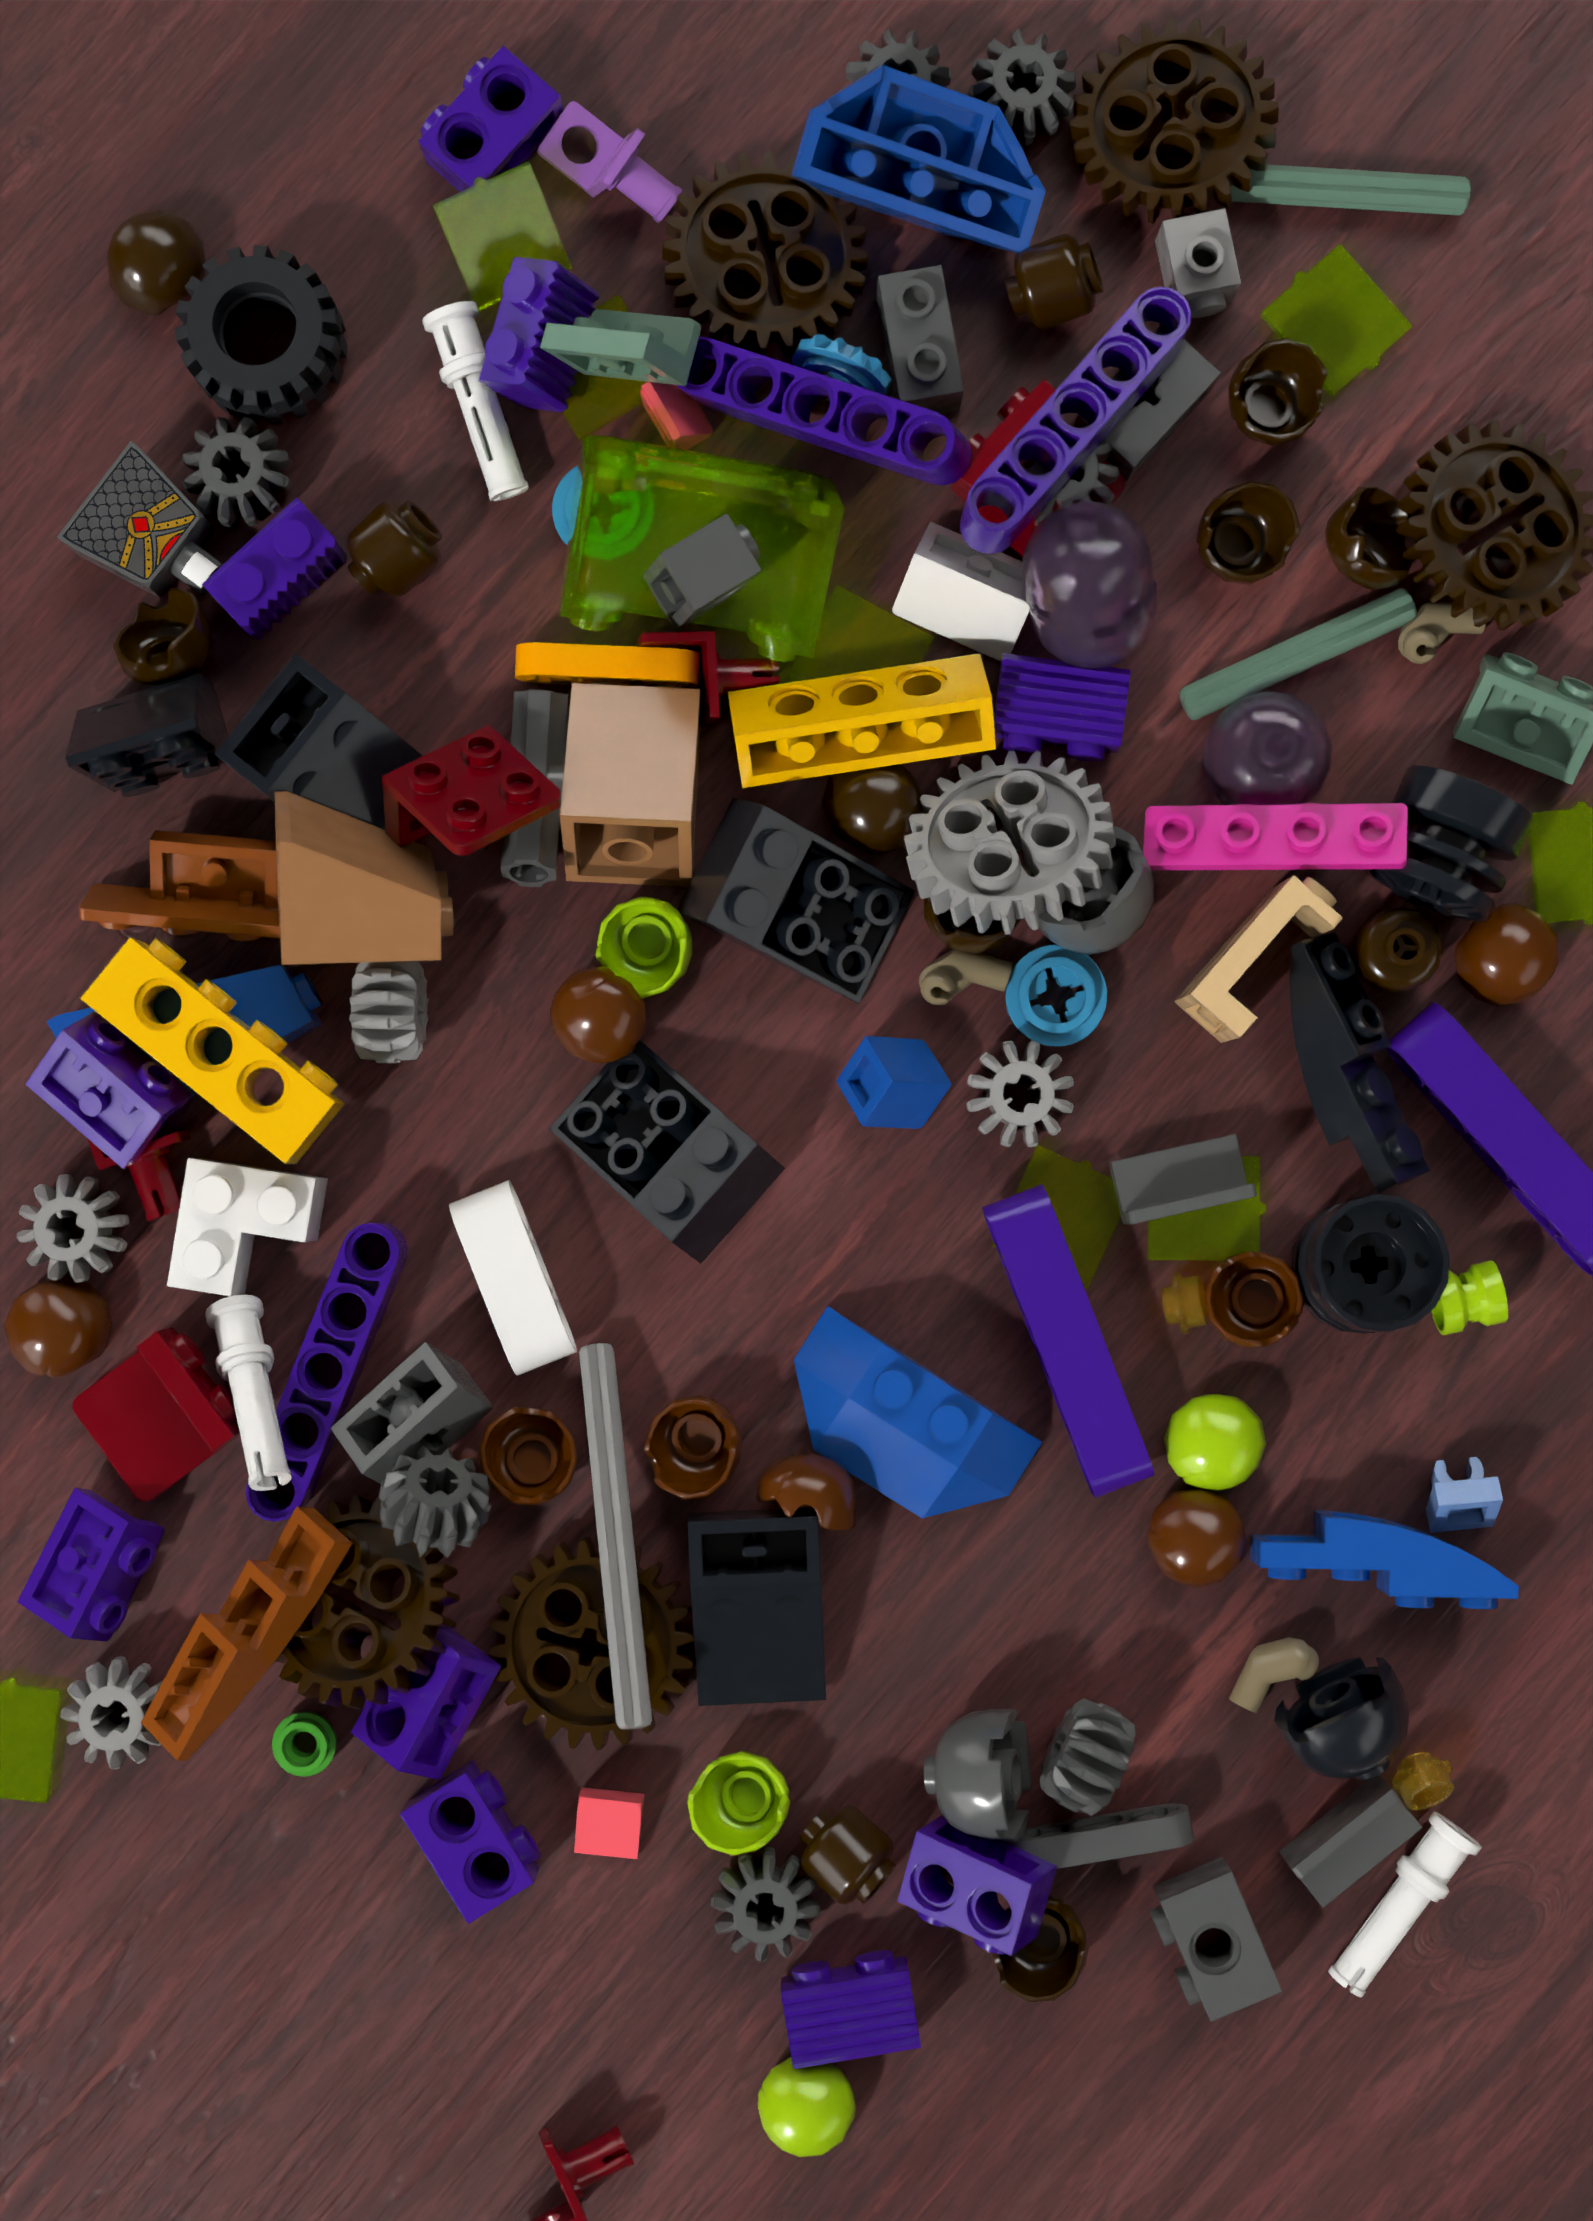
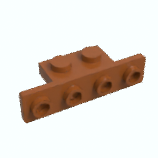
[79,830,280,941]

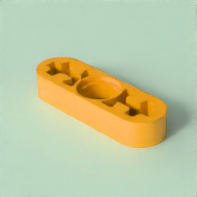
[515,642,700,689]

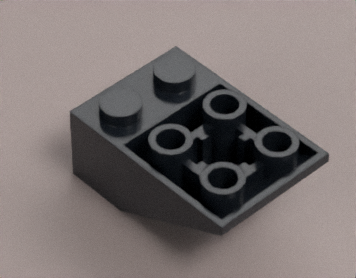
[215,653,423,830]
[65,673,229,797]
[677,798,915,1004]
[549,1040,785,1264]
[688,1507,826,1706]

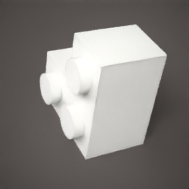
[167,1158,328,1296]

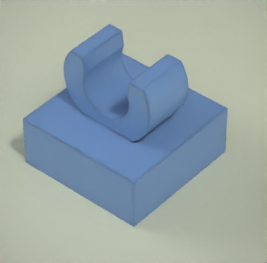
[1425,1457,1503,1533]

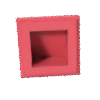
[640,382,713,456]
[574,1787,645,1859]

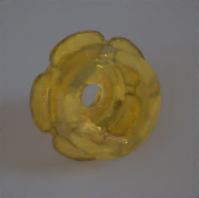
[1162,1272,1209,1335]
[1392,1752,1454,1810]

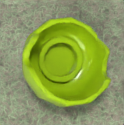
[595,897,693,998]
[1164,1394,1266,1491]
[687,1750,791,1856]
[758,2057,856,2157]

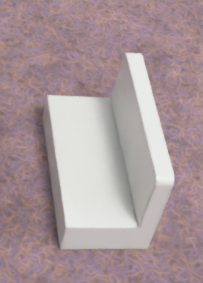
[892,522,1046,661]

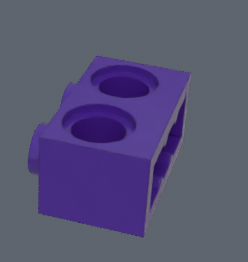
[418,45,564,212]
[351,1629,501,1780]
[400,1760,541,1924]
[897,1815,1057,1956]

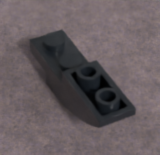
[1289,932,1430,1193]

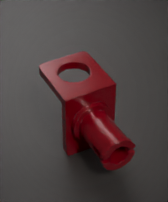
[634,631,779,727]
[86,1130,191,1222]
[531,2125,634,2221]

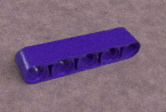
[960,286,1191,554]
[676,336,972,486]
[1385,1002,1593,1277]
[982,1184,1155,1499]
[245,1222,408,1522]

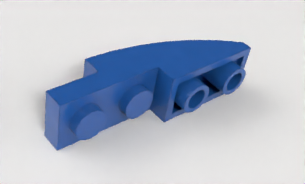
[1250,1510,1519,1609]

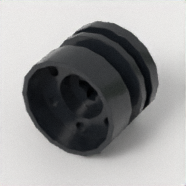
[1364,765,1534,922]
[1291,1194,1450,1334]

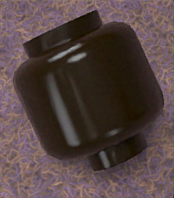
[1005,234,1104,329]
[346,500,442,597]
[1351,907,1443,993]
[800,1806,897,1905]

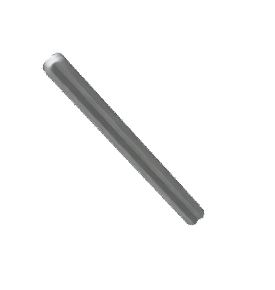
[579,1343,652,1730]

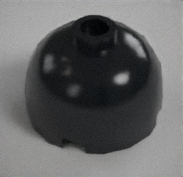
[1274,1657,1409,1780]

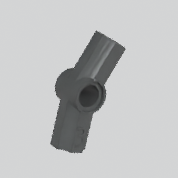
[500,690,570,887]

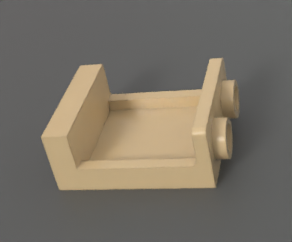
[1174,875,1343,1043]

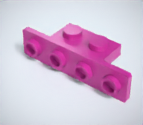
[1143,803,1408,871]

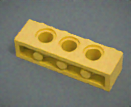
[728,653,996,788]
[80,937,345,1164]

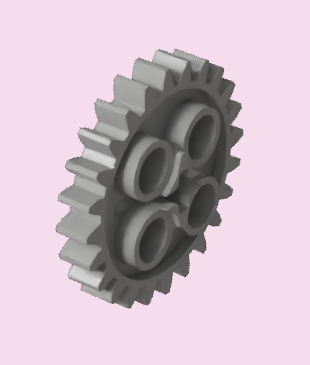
[904,751,1116,934]

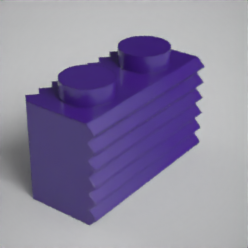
[478,257,600,413]
[202,498,347,640]
[993,653,1131,762]
[781,1950,921,2069]

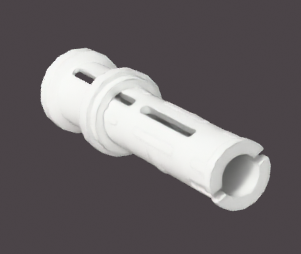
[422,301,529,501]
[205,1295,292,1491]
[1328,1811,1482,1998]

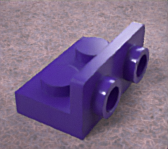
[26,1012,191,1169]
[17,1487,164,1641]

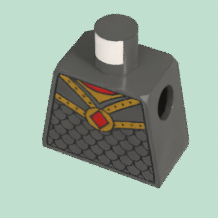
[57,441,223,598]

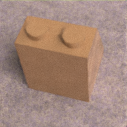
[560,681,701,887]
[274,791,453,965]

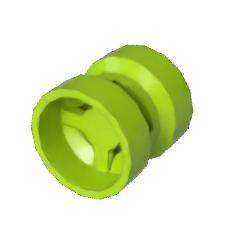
[1431,1260,1508,1335]

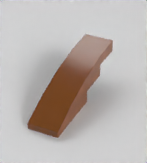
[141,1506,352,1761]

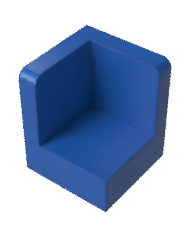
[836,1036,952,1129]

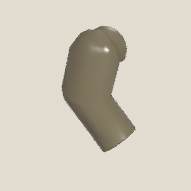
[1398,601,1486,664]
[919,949,1013,1005]
[1229,1637,1319,1713]

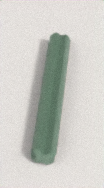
[1230,164,1471,215]
[1179,588,1417,720]

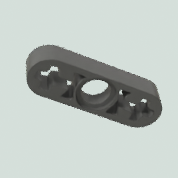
[1006,1803,1194,1869]

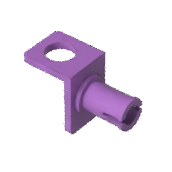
[537,101,682,223]

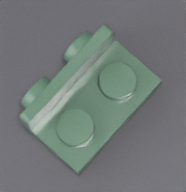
[540,309,701,386]
[1453,652,1593,785]

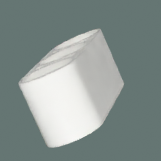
[449,1180,577,1376]

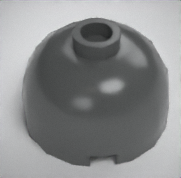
[1025,826,1154,954]
[924,1709,1032,1842]

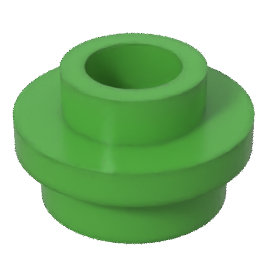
[272,1711,337,1777]

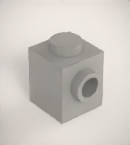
[1155,208,1241,318]

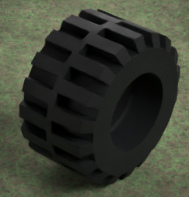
[175,245,348,425]

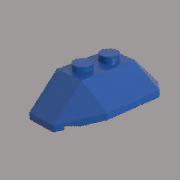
[791,65,1046,253]
[794,1306,1042,1519]

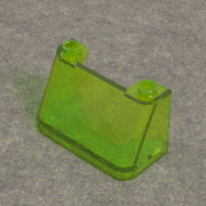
[559,435,844,661]

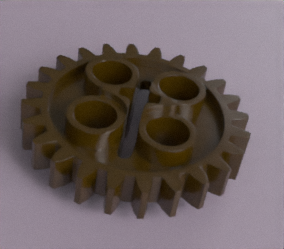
[1070,18,1279,224]
[662,151,869,358]
[1396,420,1593,630]
[275,1495,460,1710]
[488,1537,696,1750]

